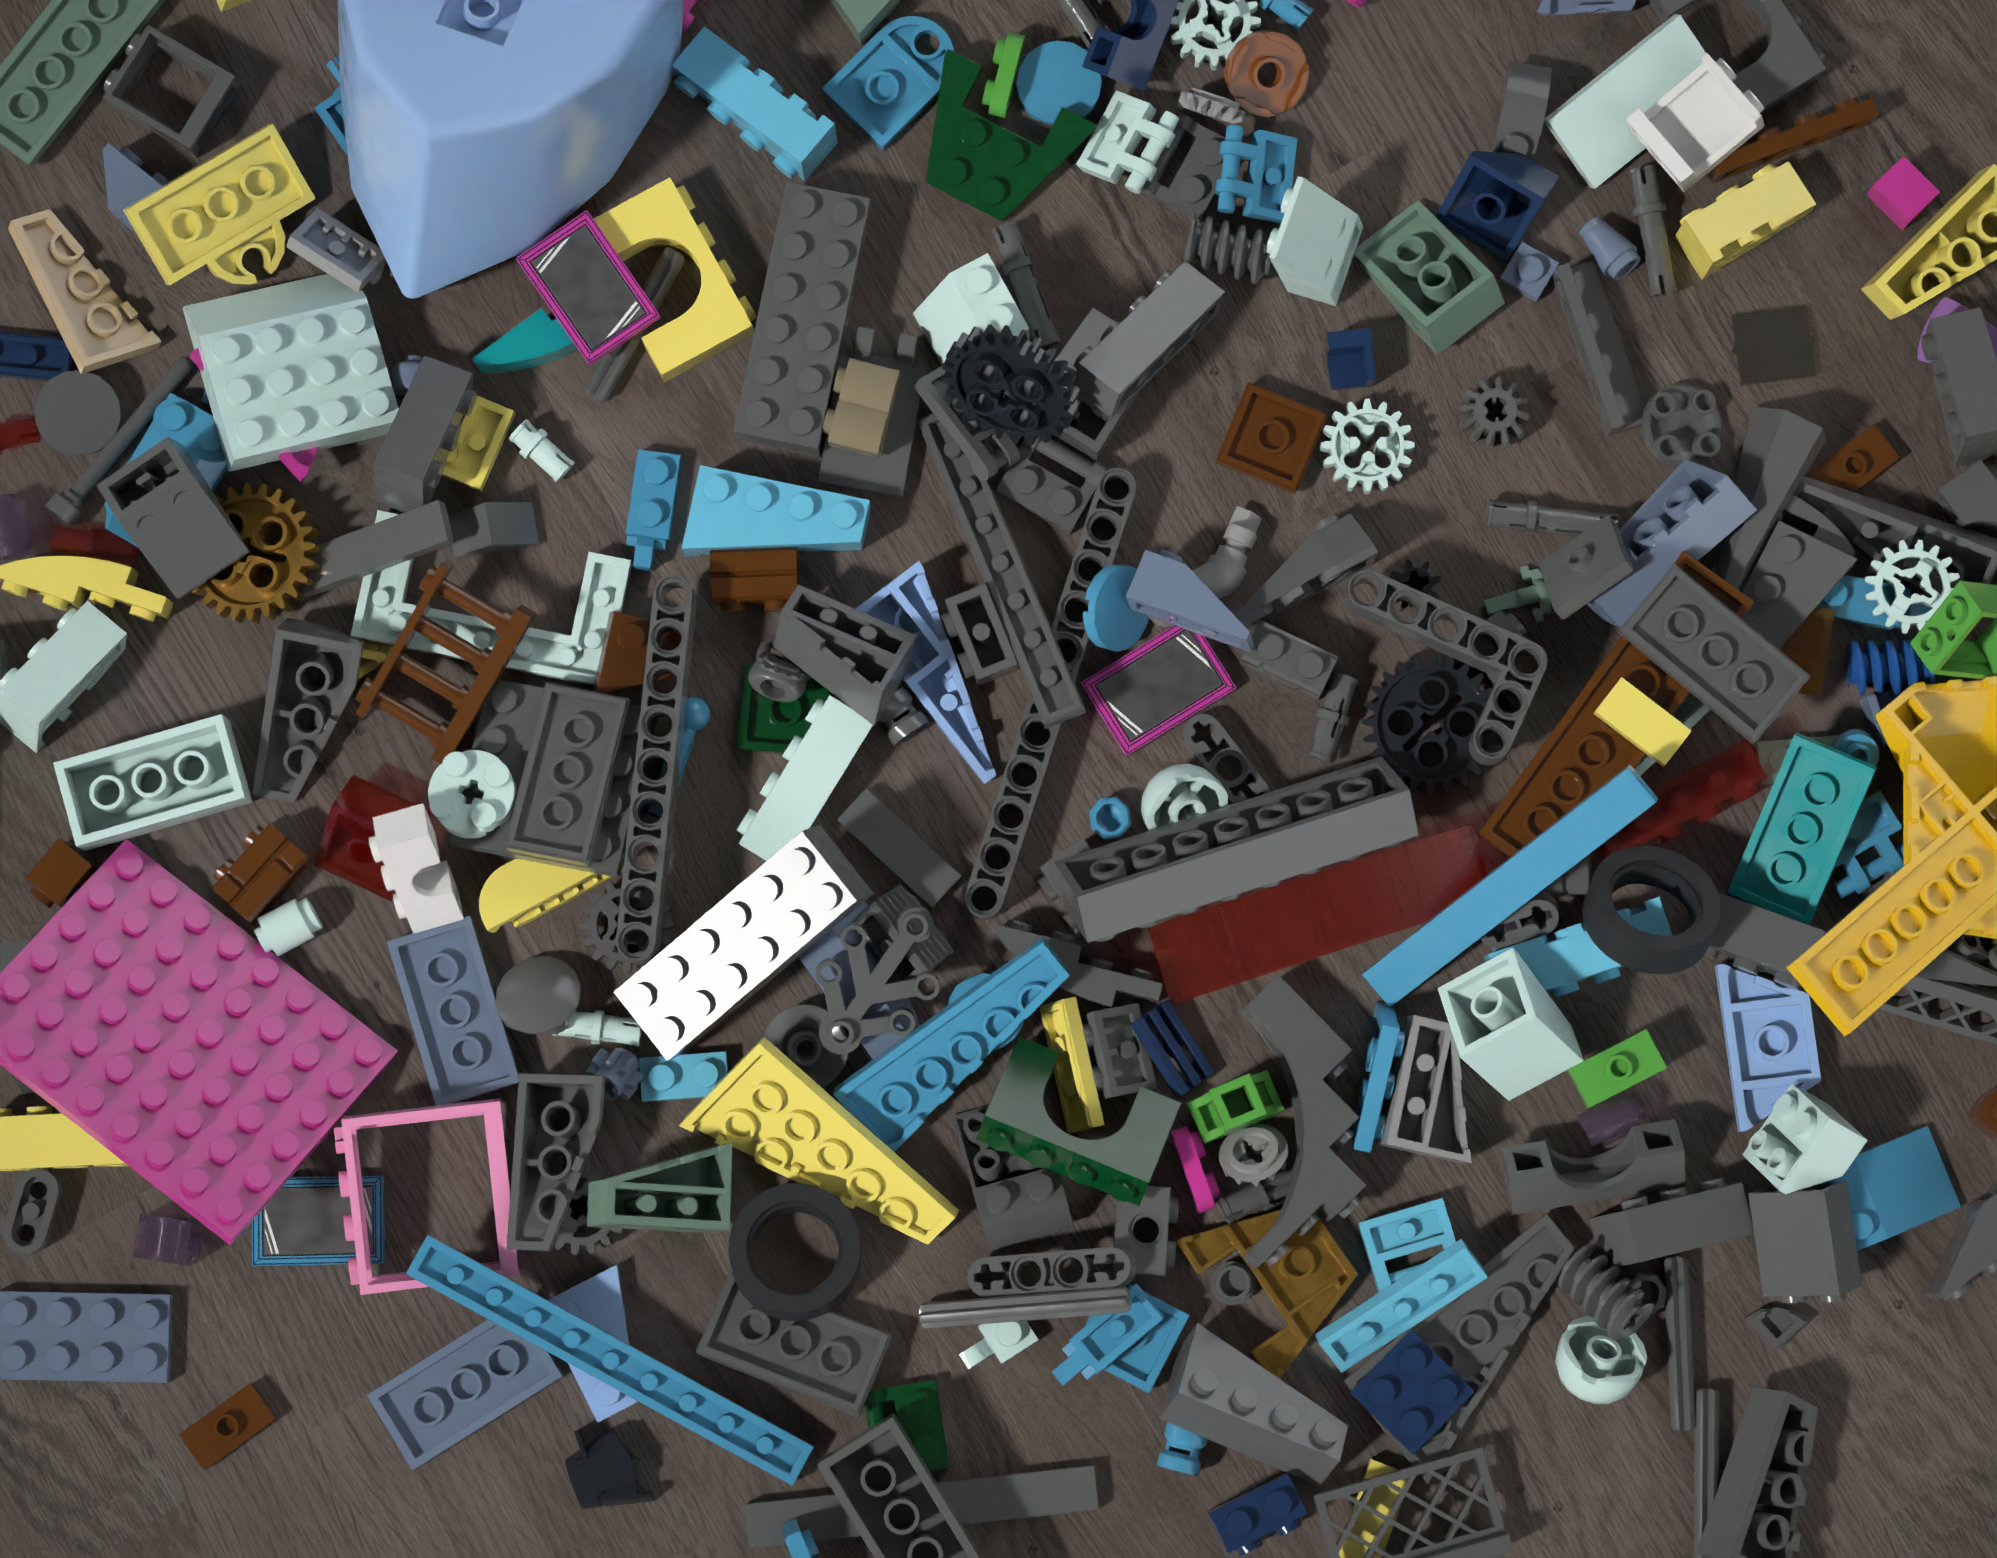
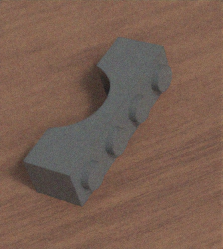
[1932,460,1997,534]
[1502,1119,1686,1215]

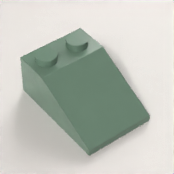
[1353,200,1505,355]

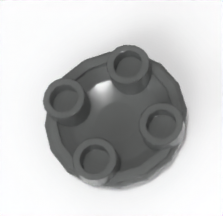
[1641,384,1723,468]
[496,956,581,1034]

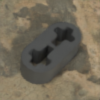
[1480,891,1559,949]

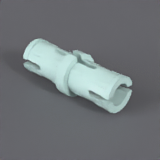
[552,1010,642,1047]

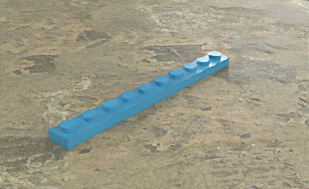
[406,1234,814,1486]

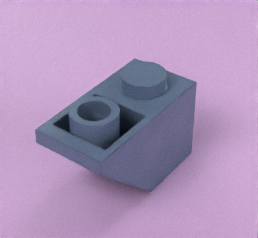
[103,143,170,234]

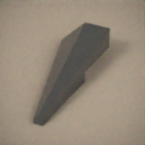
[1714,407,1826,591]
[1793,476,1997,598]

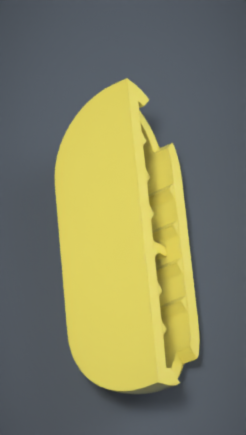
[479,849,642,933]

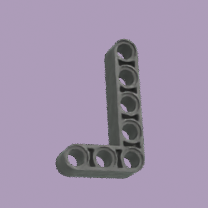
[1344,570,1547,766]

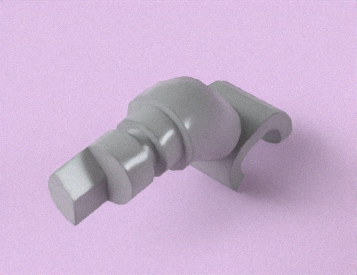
[1149,506,1262,627]

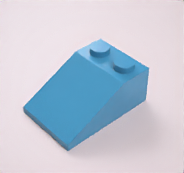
[1827,1126,1961,1251]

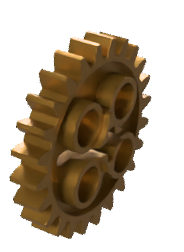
[192,483,322,624]

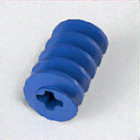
[1845,640,1939,696]

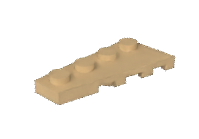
[8,209,162,374]

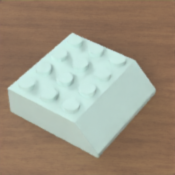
[183,274,399,472]

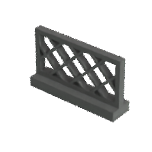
[1312,1446,1514,1558]

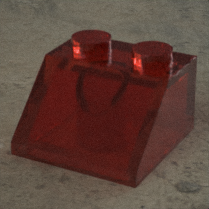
[314,774,431,902]

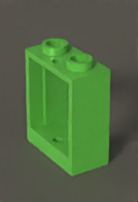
[1910,581,1997,679]

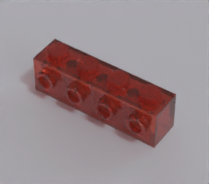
[1599,739,1767,858]

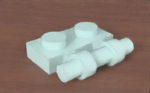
[1076,90,1180,194]

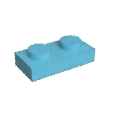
[639,1051,728,1102]

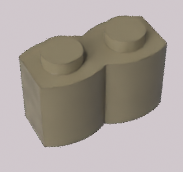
[822,358,901,458]

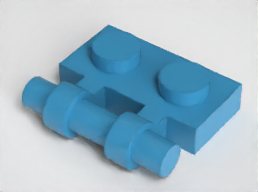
[1215,125,1297,224]
[1833,791,1903,899]

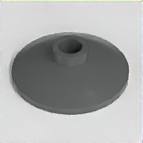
[762,1005,848,1088]

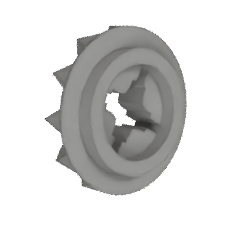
[1179,87,1246,125]
[1219,1124,1290,1187]

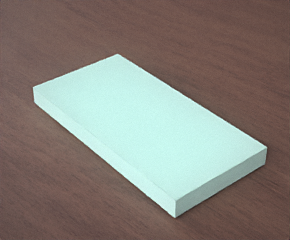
[1544,14,1706,189]

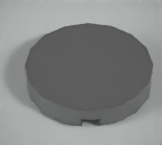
[34,370,121,456]

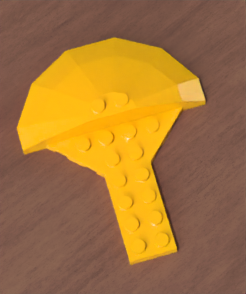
[1786,676,1997,1037]

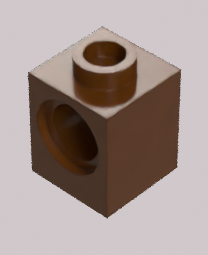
[25,838,99,908]

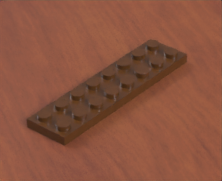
[1478,551,1754,886]

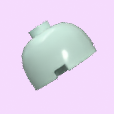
[1141,764,1228,831]
[1555,1315,1647,1404]

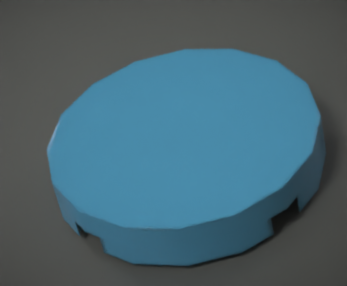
[1016,40,1102,126]
[1083,564,1149,652]

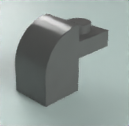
[1491,61,1552,161]

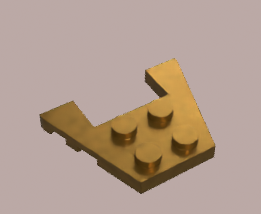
[1176,1210,1358,1379]

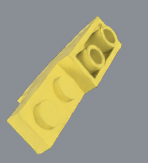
[0,556,174,622]

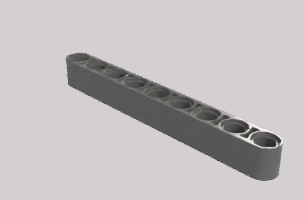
[616,575,697,965]

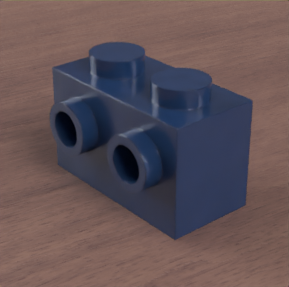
[1207,1472,1308,1557]

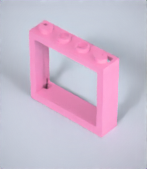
[334,1098,519,1295]

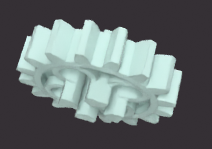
[1320,399,1415,494]

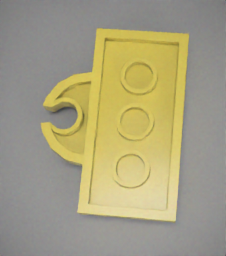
[123,124,316,285]

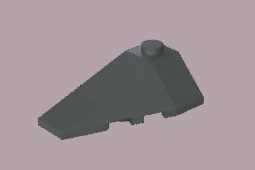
[1218,513,1378,645]

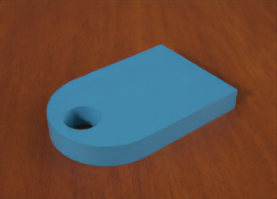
[822,16,954,151]

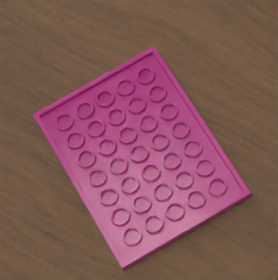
[0,839,398,1246]

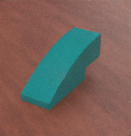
[472,308,578,374]

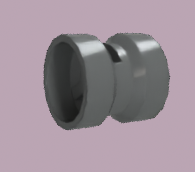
[877,687,930,747]

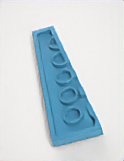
[833,937,1069,1152]

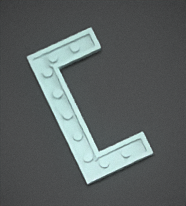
[351,510,632,686]

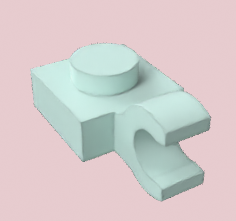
[959,1321,1038,1369]

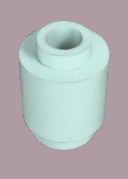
[254,897,323,956]

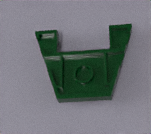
[926,49,1097,222]

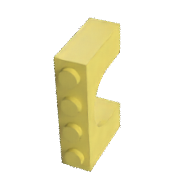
[594,177,757,382]

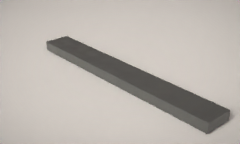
[917,413,1086,729]
[744,1465,1099,1549]

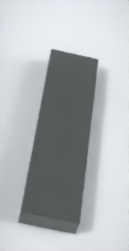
[299,500,454,598]

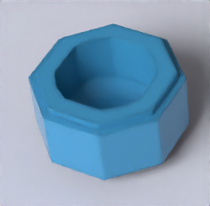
[1089,797,1131,840]

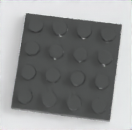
[449,680,658,878]

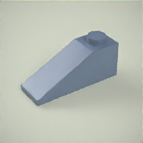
[1126,550,1254,653]

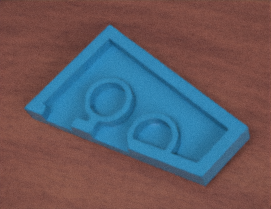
[1351,1002,1405,1153]

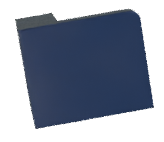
[1325,328,1376,391]

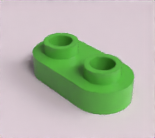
[982,32,1025,118]

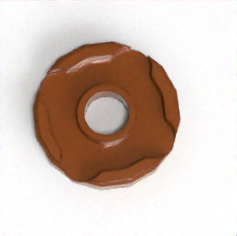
[1224,30,1310,117]

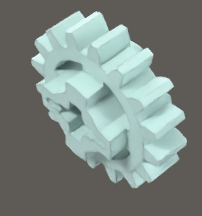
[1169,0,1261,71]
[1865,540,1960,634]

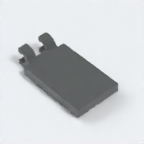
[818,326,925,498]

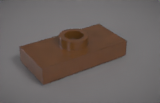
[1805,424,1900,492]
[179,1383,278,1470]

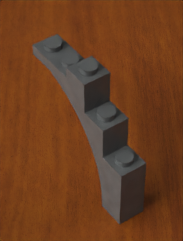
[1240,975,1366,1270]

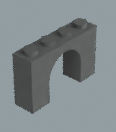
[1648,0,1826,115]

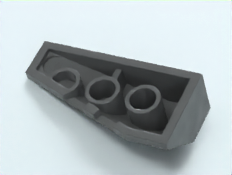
[252,618,363,803]
[506,1073,606,1251]

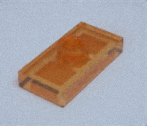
[1783,608,1836,696]

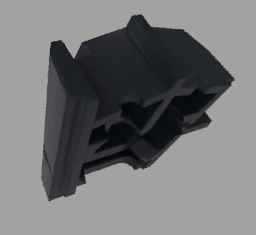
[565,1427,655,1509]

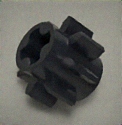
[1390,559,1441,612]

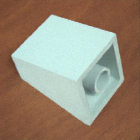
[913,253,1029,366]
[1438,948,1584,1101]

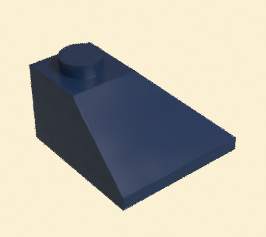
[1435,151,1559,262]

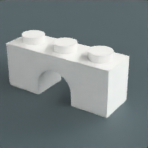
[369,803,464,934]

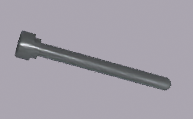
[44,357,193,528]

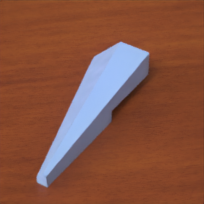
[855,561,996,784]

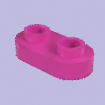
[1170,1125,1221,1213]

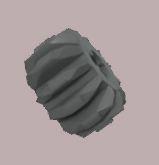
[1457,376,1531,450]

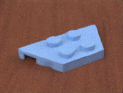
[1715,964,1821,1132]

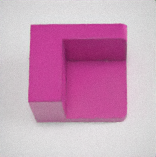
[1867,157,1940,231]

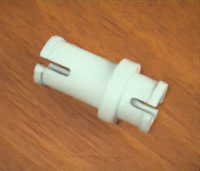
[509,419,575,483]

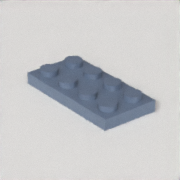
[387,916,519,1106]
[0,1291,173,1383]
[367,1319,564,1471]

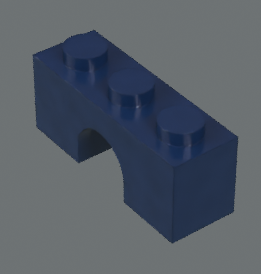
[1082,0,1179,91]

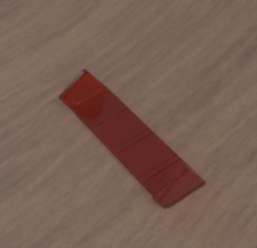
[1146,823,1488,1005]

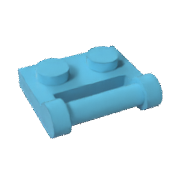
[1358,1198,1456,1293]

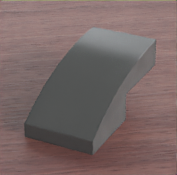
[1782,495,1855,556]

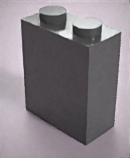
[1748,1182,1862,1303]

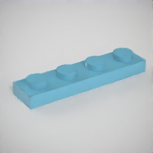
[1315,1239,1488,1373]

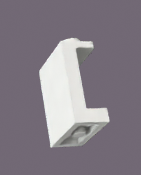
[1626,53,1765,193]

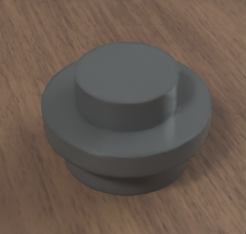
[1210,1261,1254,1305]

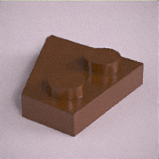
[593,611,696,694]

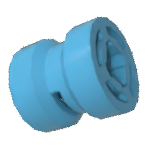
[1157,1422,1207,1476]

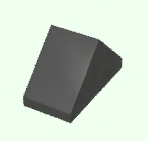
[448,502,540,560]

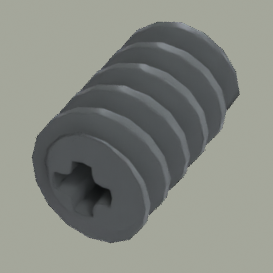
[1184,212,1271,285]
[1558,1243,1654,1340]

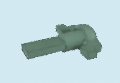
[1484,565,1552,624]

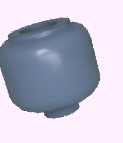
[392,355,422,399]

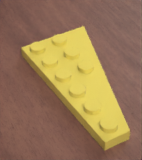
[679,1037,959,1245]

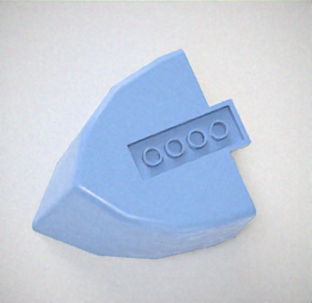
[338,0,684,299]

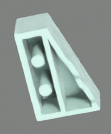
[0,601,127,753]

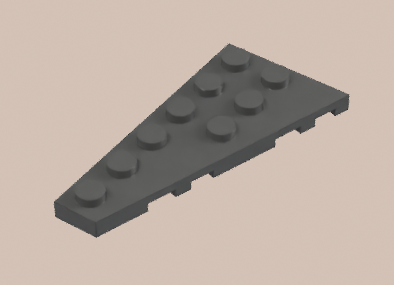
[1343,1214,1574,1484]

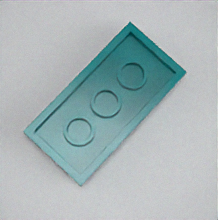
[1727,733,1878,925]

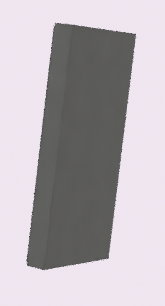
[1617,564,1810,744]
[504,683,632,867]
[696,1271,892,1418]

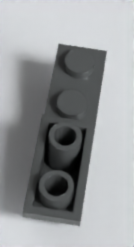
[995,920,1163,1008]

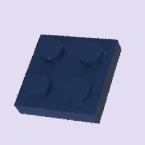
[1349,1329,1475,1455]

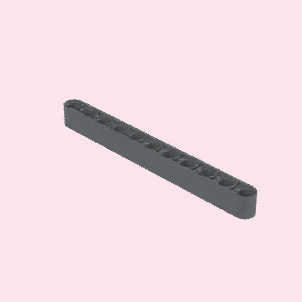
[965,468,1136,921]

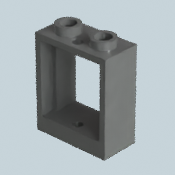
[103,25,242,158]

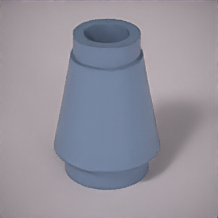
[1579,216,1641,281]

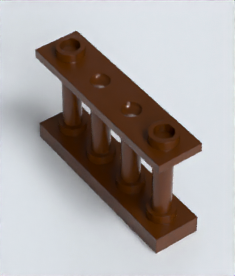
[355,561,537,764]

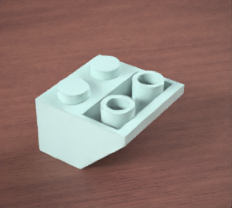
[1742,1083,1868,1194]

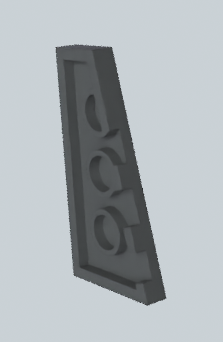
[1742,521,1859,650]

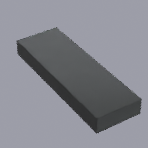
[837,788,962,909]

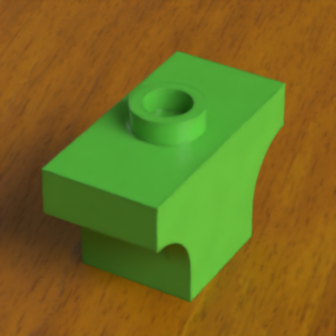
[1567,1029,1667,1109]
[1186,1070,1284,1145]

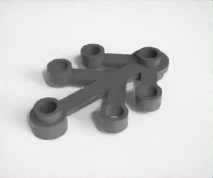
[816,905,940,1054]

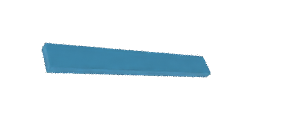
[1362,764,1658,1007]

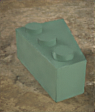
[587,1143,732,1234]

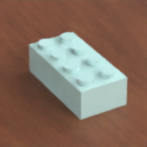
[53,714,253,851]

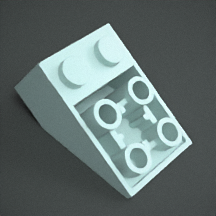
[1267,176,1363,306]

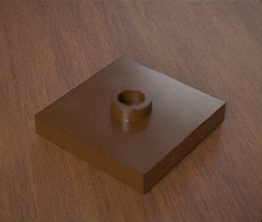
[1216,382,1328,495]

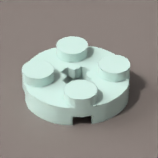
[428,750,517,839]

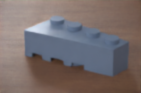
[1587,459,1757,627]

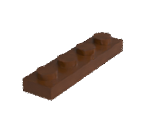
[1709,97,1879,184]

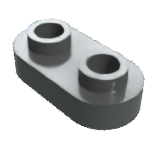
[2,1168,62,1255]

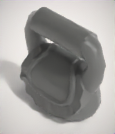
[748,634,812,702]

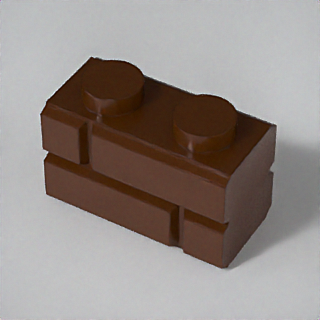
[710,547,799,614]
[212,823,313,925]

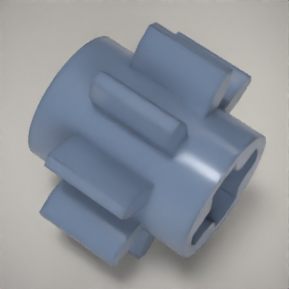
[586,1048,644,1101]

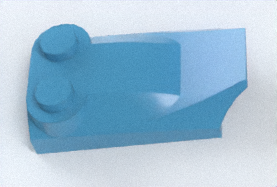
[104,393,228,547]

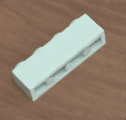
[737,694,873,861]

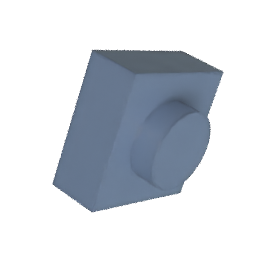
[1499,242,1559,302]

